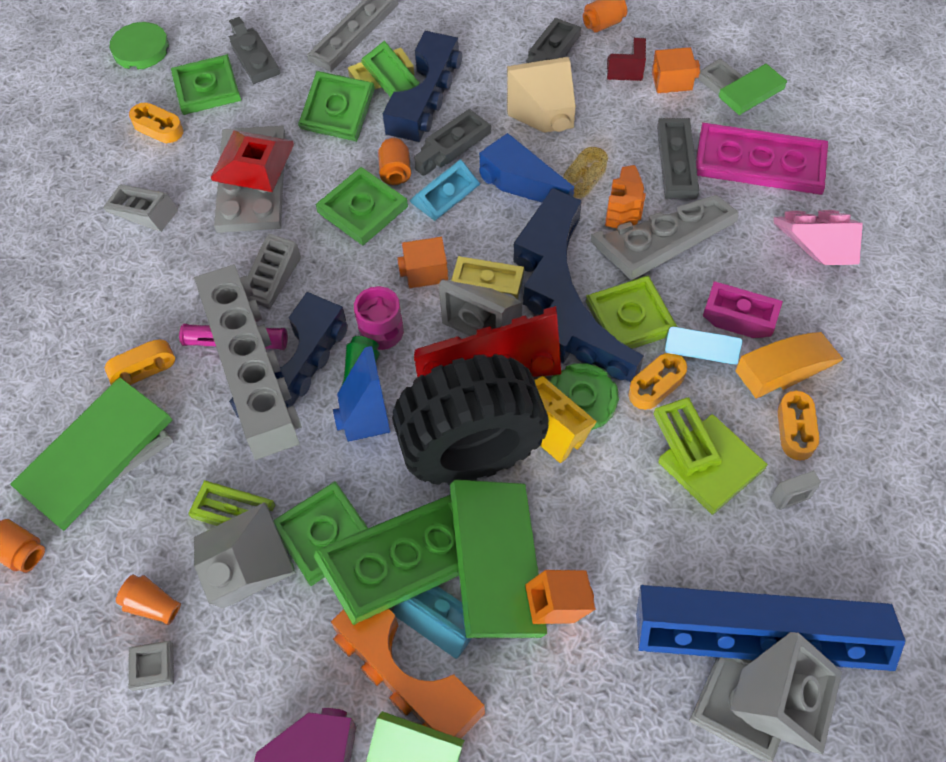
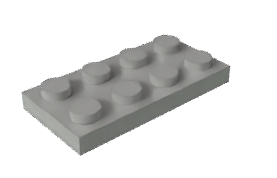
[214,125,285,233]

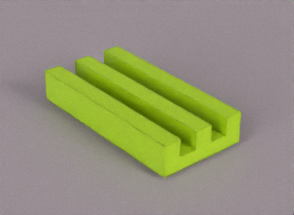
[653,397,723,477]
[188,480,275,526]

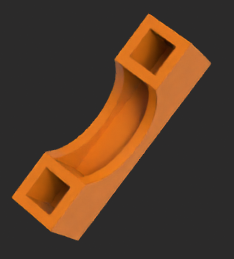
[331,609,485,739]

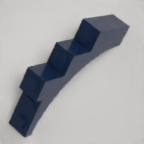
[513,188,644,382]

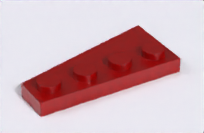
[414,306,561,378]

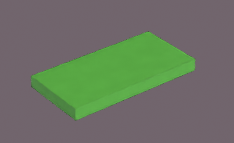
[10,377,172,531]
[450,480,547,638]
[314,494,459,625]

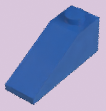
[479,133,574,203]
[333,346,391,442]

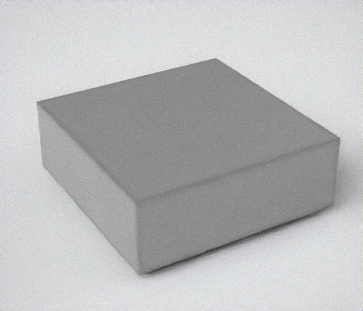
[770,470,821,510]
[128,640,174,691]

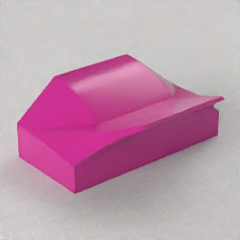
[703,281,783,338]

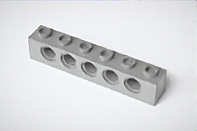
[194,264,302,460]

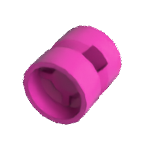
[354,286,404,350]

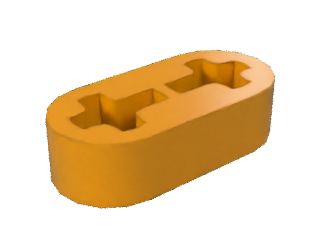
[129,103,184,143]
[104,339,175,385]
[628,353,687,410]
[777,390,819,461]

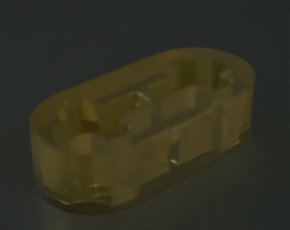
[563,147,608,198]

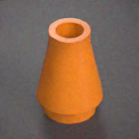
[116,574,181,625]

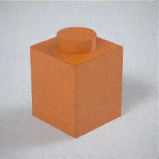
[652,47,700,93]
[397,237,448,289]
[525,570,596,624]

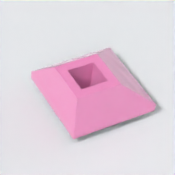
[774,210,863,265]

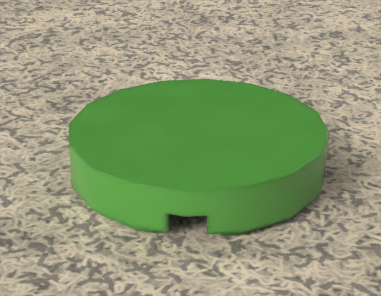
[109,22,169,69]
[550,363,619,430]

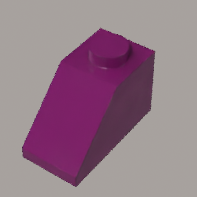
[254,708,357,762]

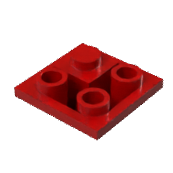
[211,130,294,192]

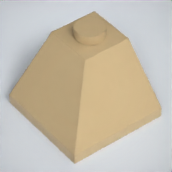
[507,57,576,133]

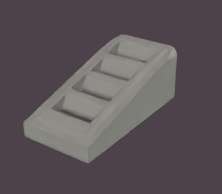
[103,184,178,232]
[247,234,301,308]

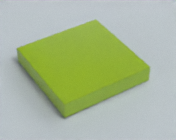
[585,275,677,349]
[658,414,768,515]

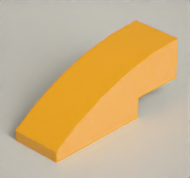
[735,332,843,399]

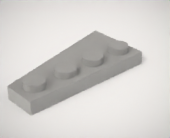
[591,195,739,280]

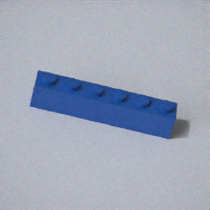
[636,585,906,671]

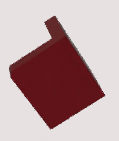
[607,37,646,81]

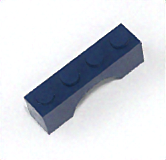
[382,31,462,142]
[229,292,348,418]

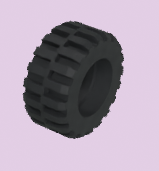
[392,354,549,485]

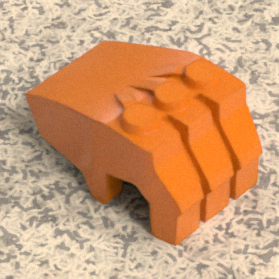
[605,165,646,229]

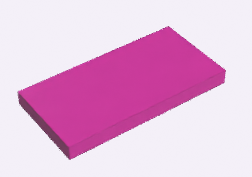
[696,122,828,195]

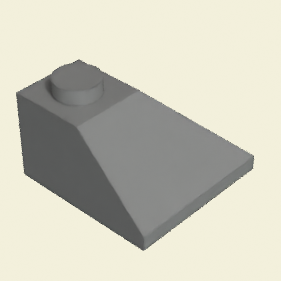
[438,280,522,336]
[194,502,296,609]
[731,632,842,754]

